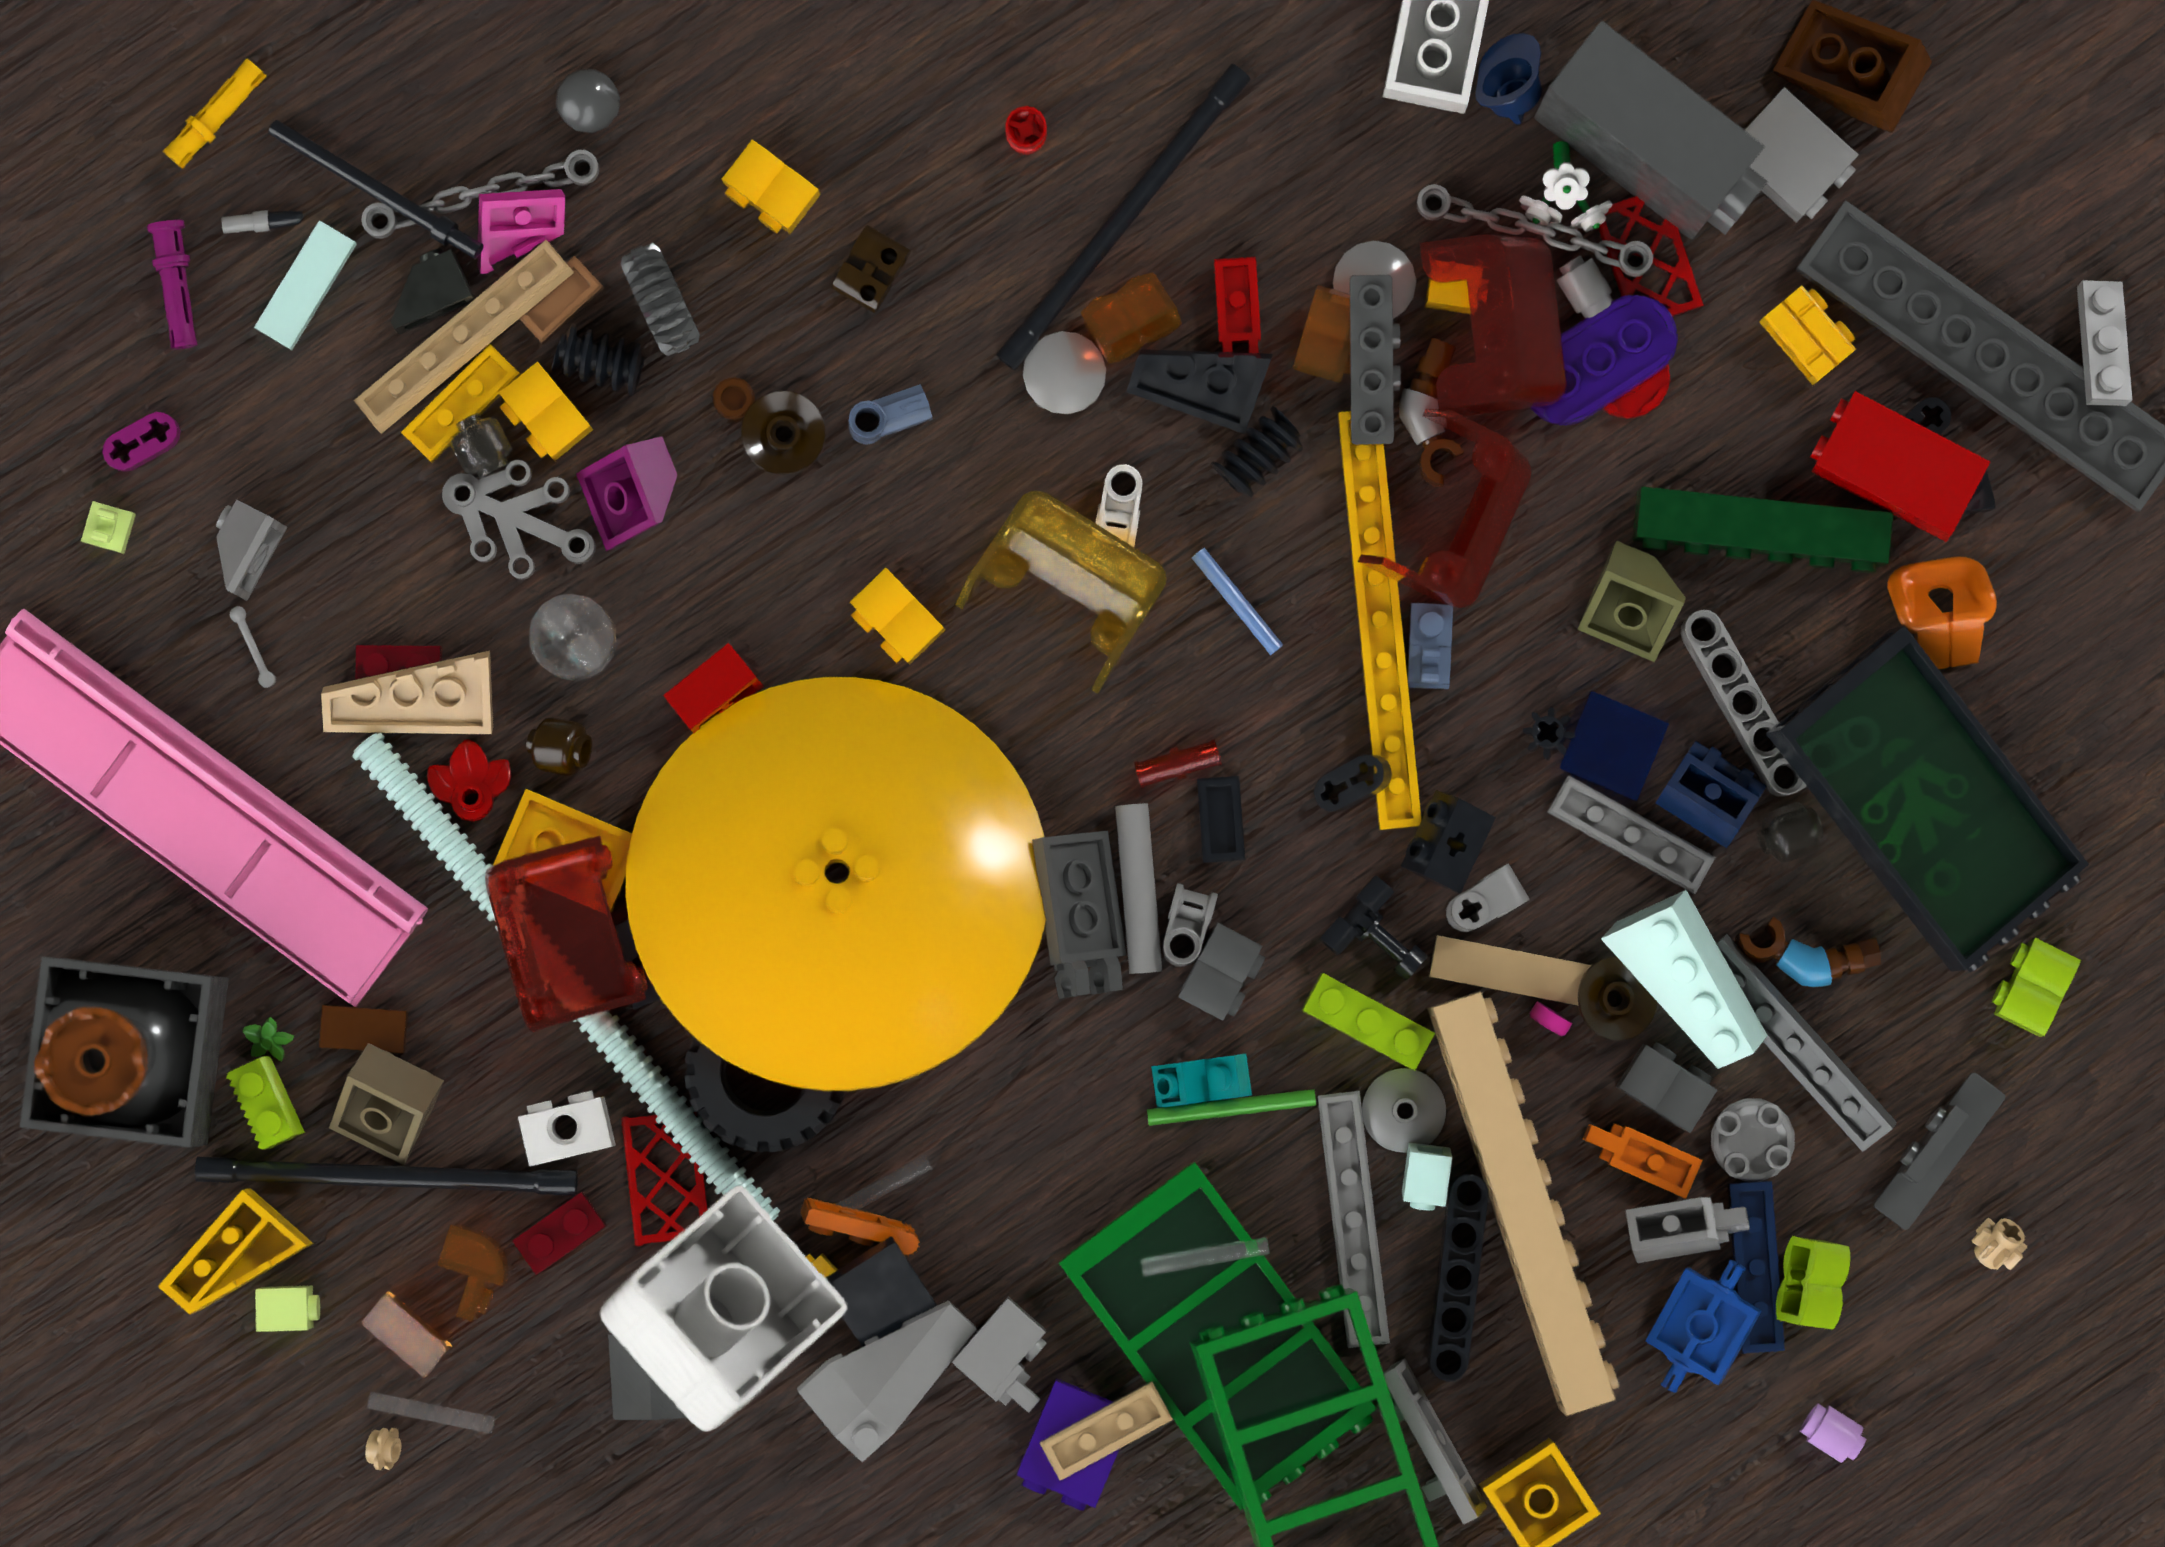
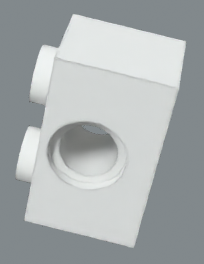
[518,1091,616,1166]

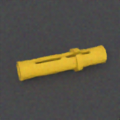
[163,58,267,169]

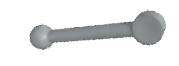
[230,606,276,688]

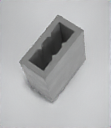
[1744,87,1859,223]

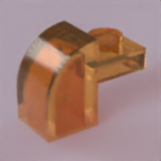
[437,1223,508,1322]

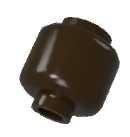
[526,717,593,776]

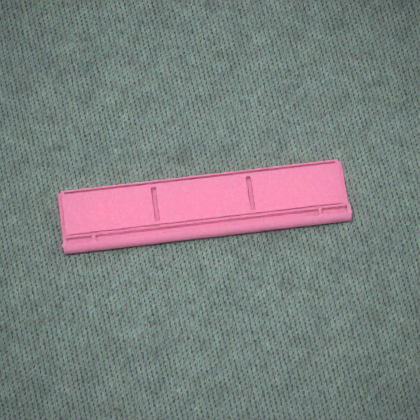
[0,609,428,1007]

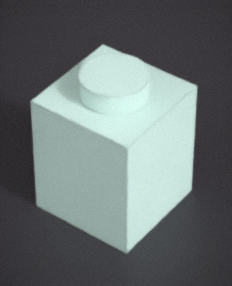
[1402,1143,1452,1211]

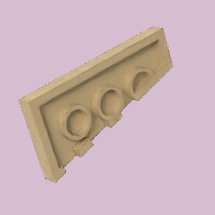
[321,651,493,734]

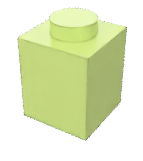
[255,1285,320,1332]

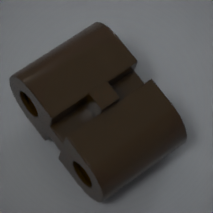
[831,225,911,314]

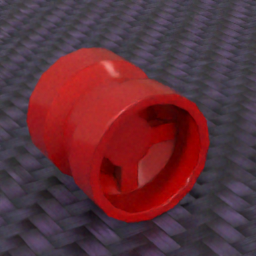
[1005,106,1047,155]

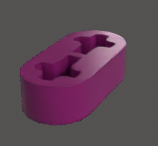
[102,412,180,472]

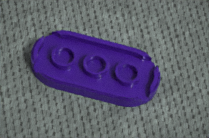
[1522,295,1678,425]

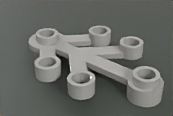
[442,460,596,580]

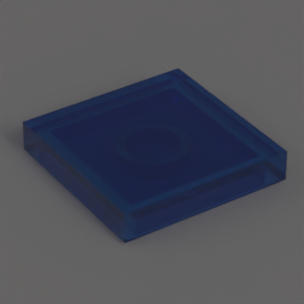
[1558,691,1669,801]

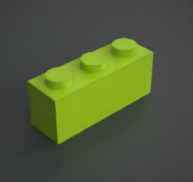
[1301,973,1435,1070]

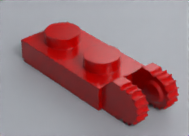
[1214,257,1261,353]

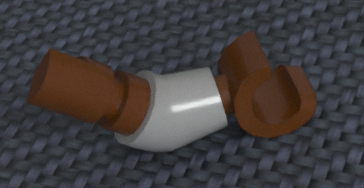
[1399,338,1464,487]

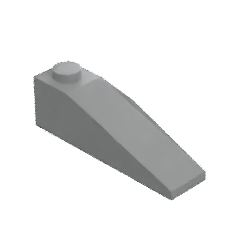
[797,1300,977,1462]

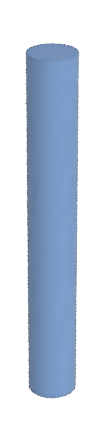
[1192,548,1283,655]

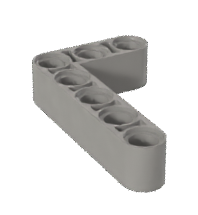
[1680,610,1879,797]

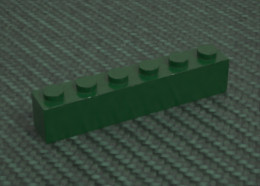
[1632,487,1893,573]

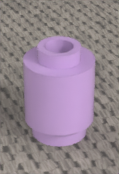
[1800,1403,1866,1463]

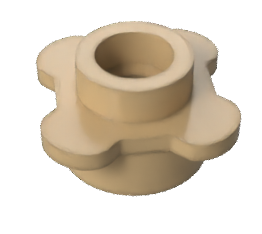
[365,1428,402,1470]

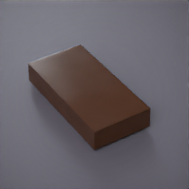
[319,1005,408,1053]

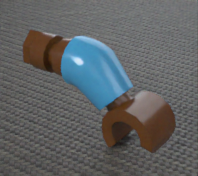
[1735,916,1881,987]

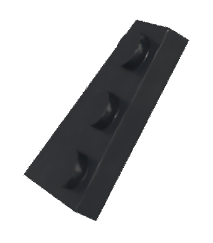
[1126,349,1273,434]

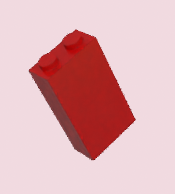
[1810,391,1991,542]

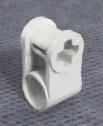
[1093,464,1142,548]

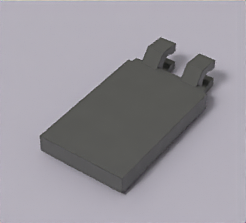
[1032,831,1126,999]

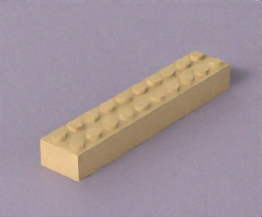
[1427,992,1619,1416]

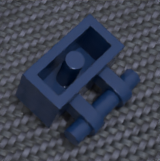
[1656,741,1767,848]

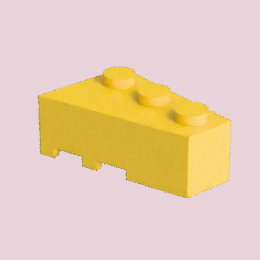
[158,1188,314,1314]

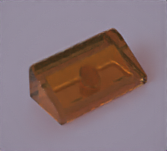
[361,1291,453,1378]

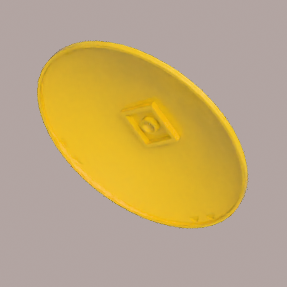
[626,677,1046,1091]

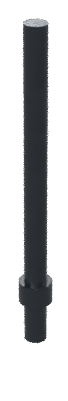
[268,120,484,259]

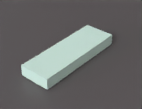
[254,220,357,350]

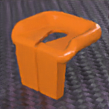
[1887,556,1997,669]

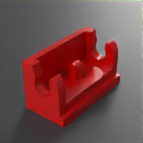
[663,643,764,733]

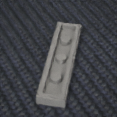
[1547,775,1716,894]

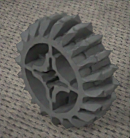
[621,243,700,356]

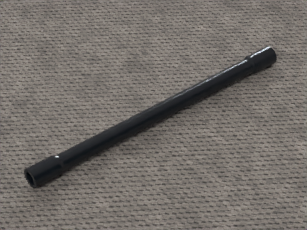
[996,64,1251,371]
[195,1156,578,1196]

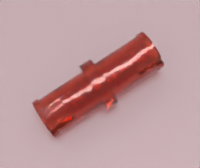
[1134,739,1222,788]

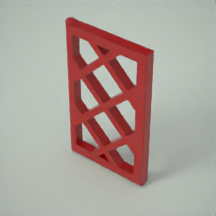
[1598,196,1704,316]
[621,1112,708,1246]

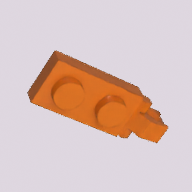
[1582,1123,1703,1199]

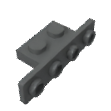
[1350,275,1401,445]
[1873,1073,2006,1230]

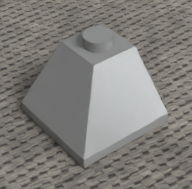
[216,499,287,601]

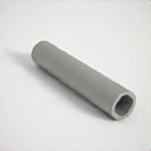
[1115,803,1162,974]

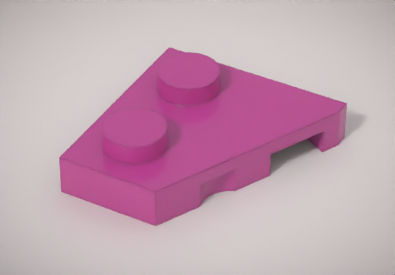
[477,189,565,274]

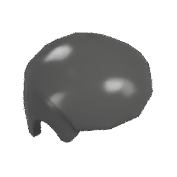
[556,69,620,133]

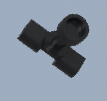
[1319,875,1428,981]

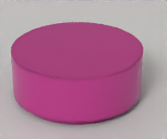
[1529,1001,1573,1037]

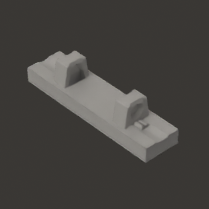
[1380,1358,1487,1525]

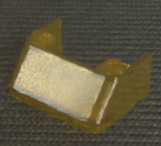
[955,491,1167,694]

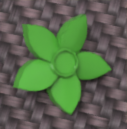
[243,1017,294,1062]

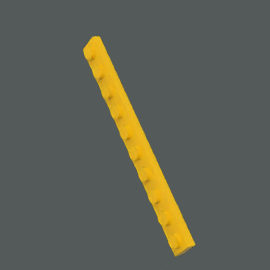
[1338,411,1422,830]

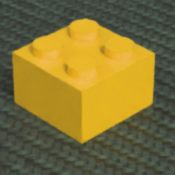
[1479,1438,1600,1547]

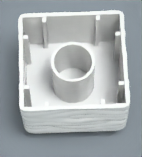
[600,1186,847,1431]

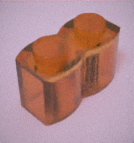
[1080,272,1182,363]
[1292,285,1350,383]

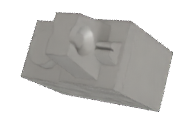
[952,1296,1046,1413]

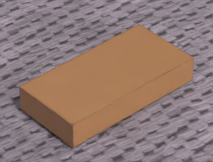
[519,256,604,344]

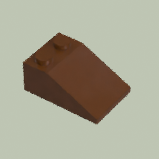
[1773,0,1932,133]

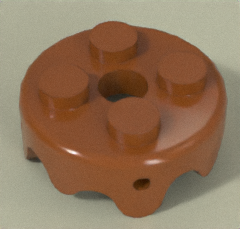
[34,1007,148,1115]

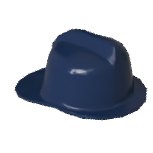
[1475,33,1542,125]

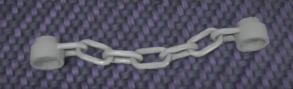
[362,150,599,239]
[1417,184,1653,277]

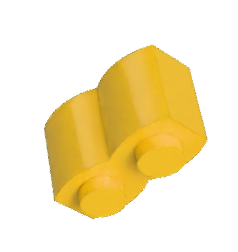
[722,140,821,234]
[499,361,594,461]
[850,568,946,665]

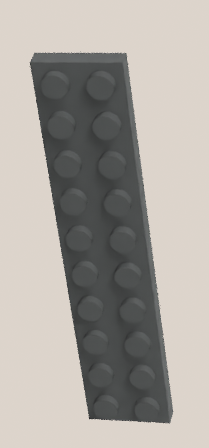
[1795,200,2165,512]

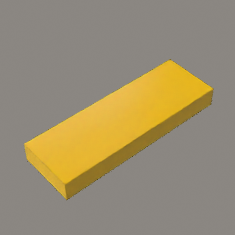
[401,344,521,463]

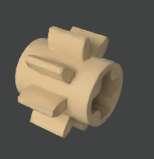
[1972,1218,2027,1270]

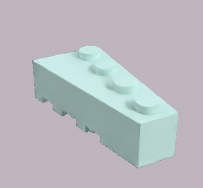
[1601,890,1768,1069]

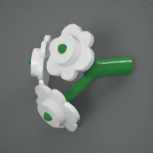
[1519,141,1612,232]

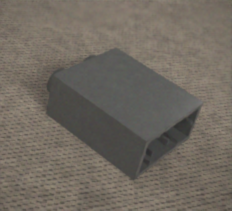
[1533,21,1767,240]

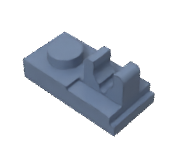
[1407,603,1453,690]

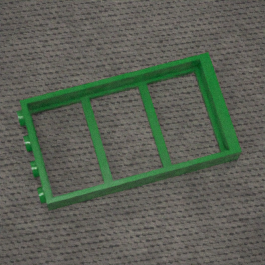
[1190,1284,1439,1547]

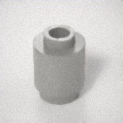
[1556,255,1613,318]

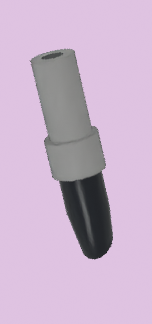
[221,210,303,234]

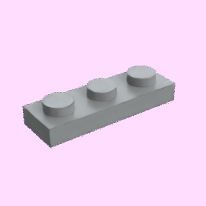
[2077,280,2132,406]

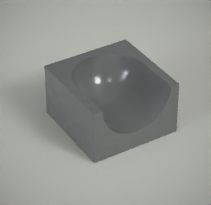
[20,957,229,1147]

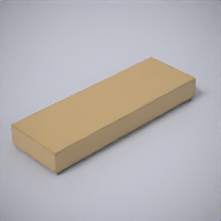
[1040,1381,1173,1481]

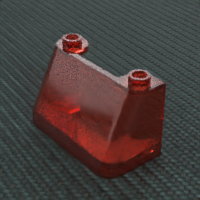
[485,835,647,1032]

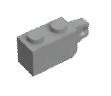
[1626,1197,1750,1263]

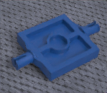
[1645,1260,1762,1393]

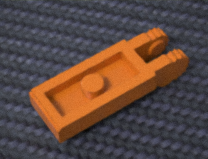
[800,1197,920,1256]

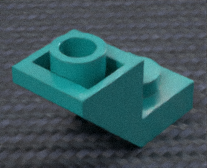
[1151,1054,1252,1108]

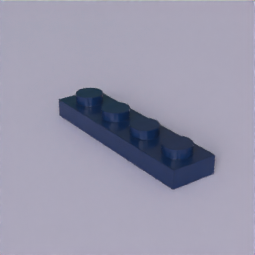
[1728,1181,1785,1354]

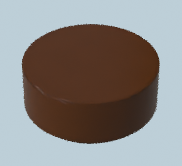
[713,377,755,421]

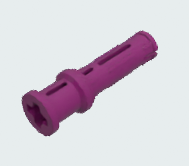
[147,220,198,350]

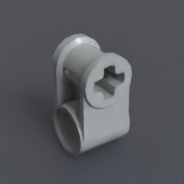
[1446,863,1530,932]
[1162,883,1218,967]

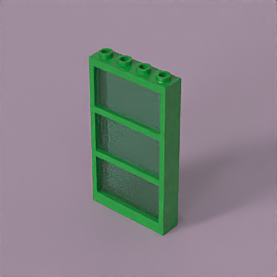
[1058,1161,1377,1510]

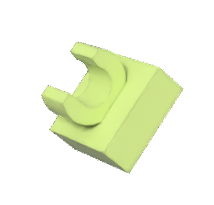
[81,501,136,554]

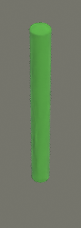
[1147,1089,1316,1126]

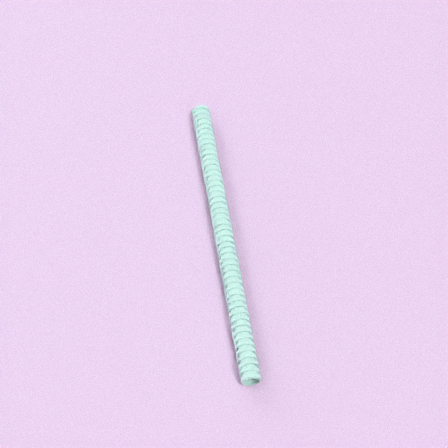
[352,733,780,1220]

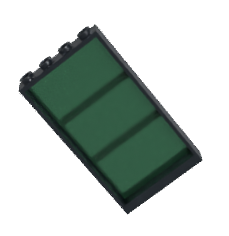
[1766,626,2089,972]

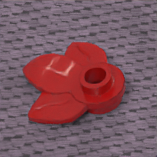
[427,739,511,821]

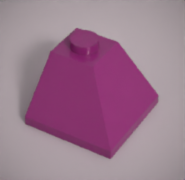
[576,436,677,551]

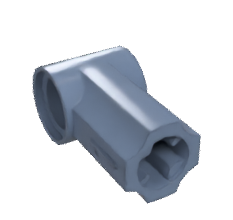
[848,384,933,445]

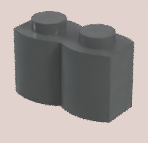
[1178,922,1266,1021]
[1616,1042,1717,1133]

